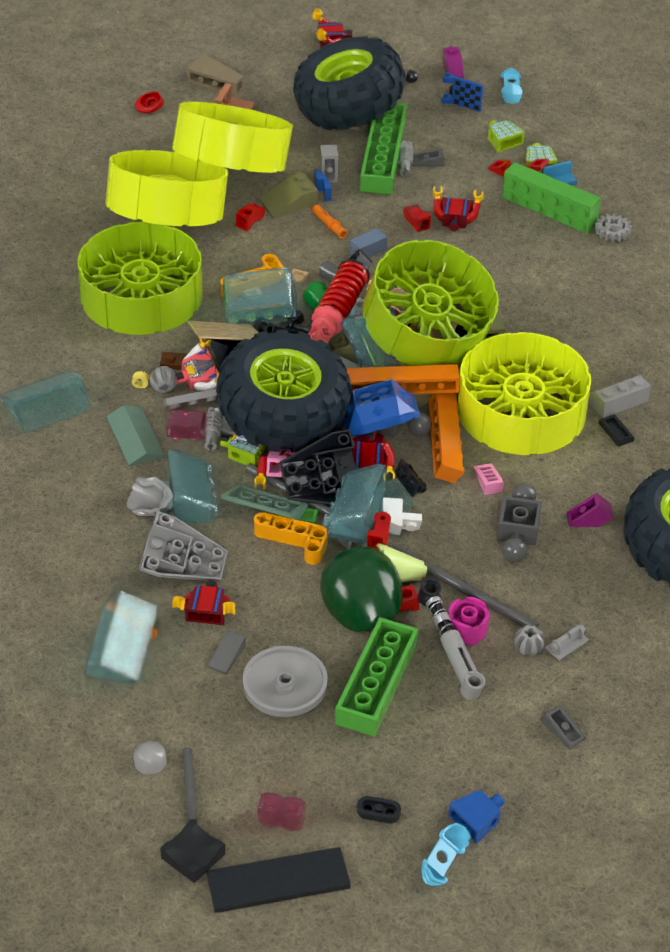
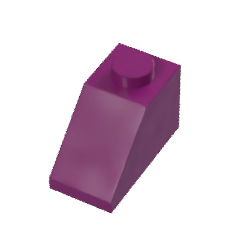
[442,47,464,79]
[567,493,614,527]

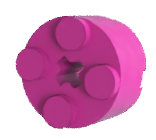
[448,597,490,645]

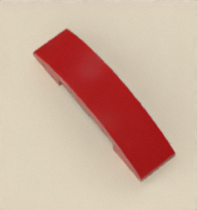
[488,159,550,177]

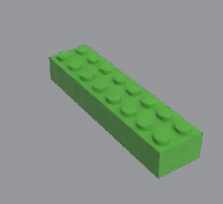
[360,103,407,195]

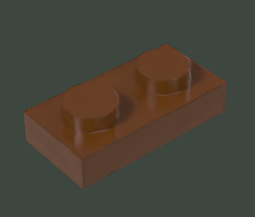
[160,352,188,370]

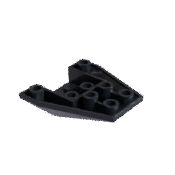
[279,429,367,508]

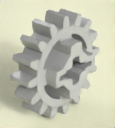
[595,214,632,242]

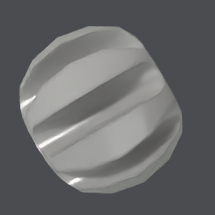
[150,366,177,393]
[514,625,545,656]

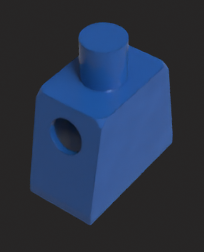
[448,790,504,844]

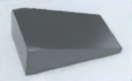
[411,148,445,167]
[208,630,246,675]
[540,705,586,749]

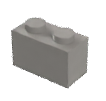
[320,145,338,182]

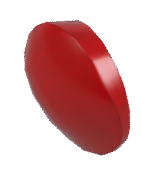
[135,91,164,113]

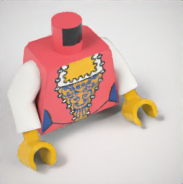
[175,338,219,391]

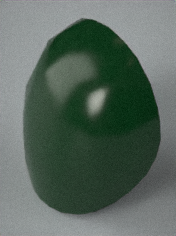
[320,546,403,632]

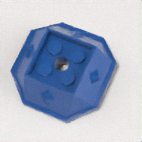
[343,379,420,436]

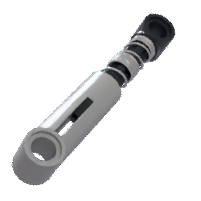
[417,578,485,700]

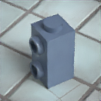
[349,228,387,257]

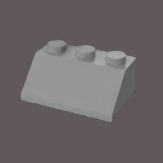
[588,375,651,418]

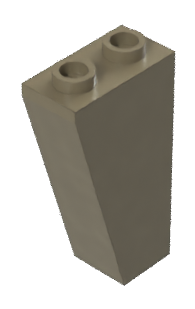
[186,54,244,96]

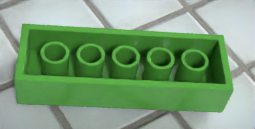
[502,162,601,233]
[335,617,419,737]

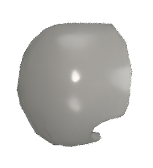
[133,741,167,774]

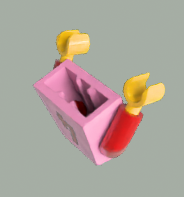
[254,449,296,490]

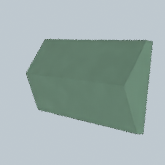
[106,405,165,467]
[221,484,308,520]

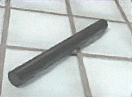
[183,747,197,823]

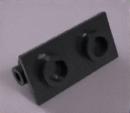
[395,459,427,497]

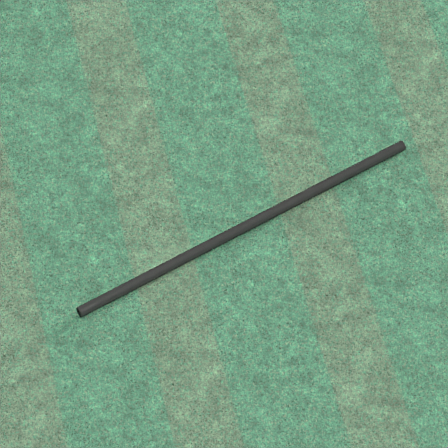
[246,463,539,627]

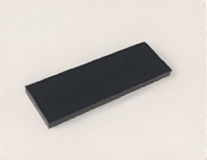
[206,847,351,913]

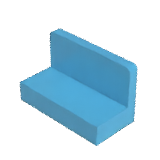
[541,161,577,186]

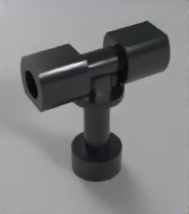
[278,310,312,334]
[253,321,299,334]

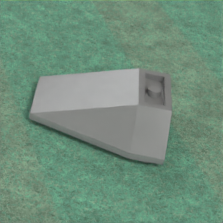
[139,511,228,582]

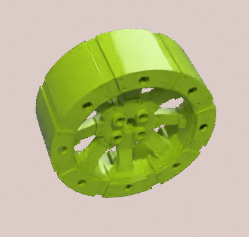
[77,222,203,335]
[363,240,499,367]

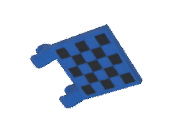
[441,72,483,112]

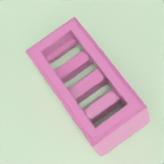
[473,463,504,495]

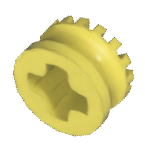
[132,371,149,388]

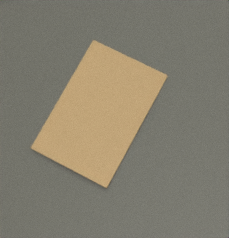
[188,321,259,340]

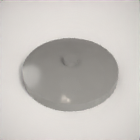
[243,646,328,717]

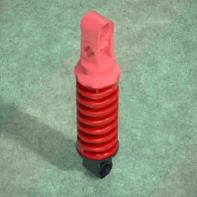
[308,249,372,344]

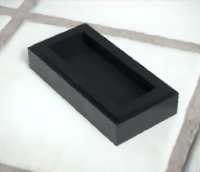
[599,414,635,447]

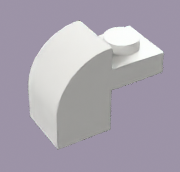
[381,497,422,535]

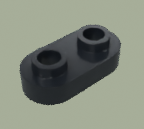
[357,796,401,823]

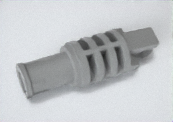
[398,141,413,176]
[204,407,222,451]

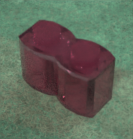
[166,410,206,440]
[258,793,305,831]

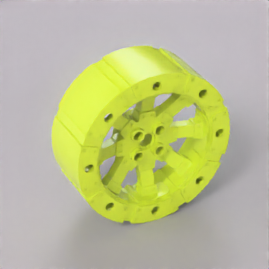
[172,102,293,173]
[105,150,228,226]
[458,332,591,455]

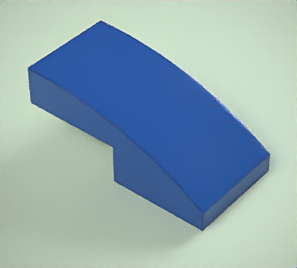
[315,169,332,201]

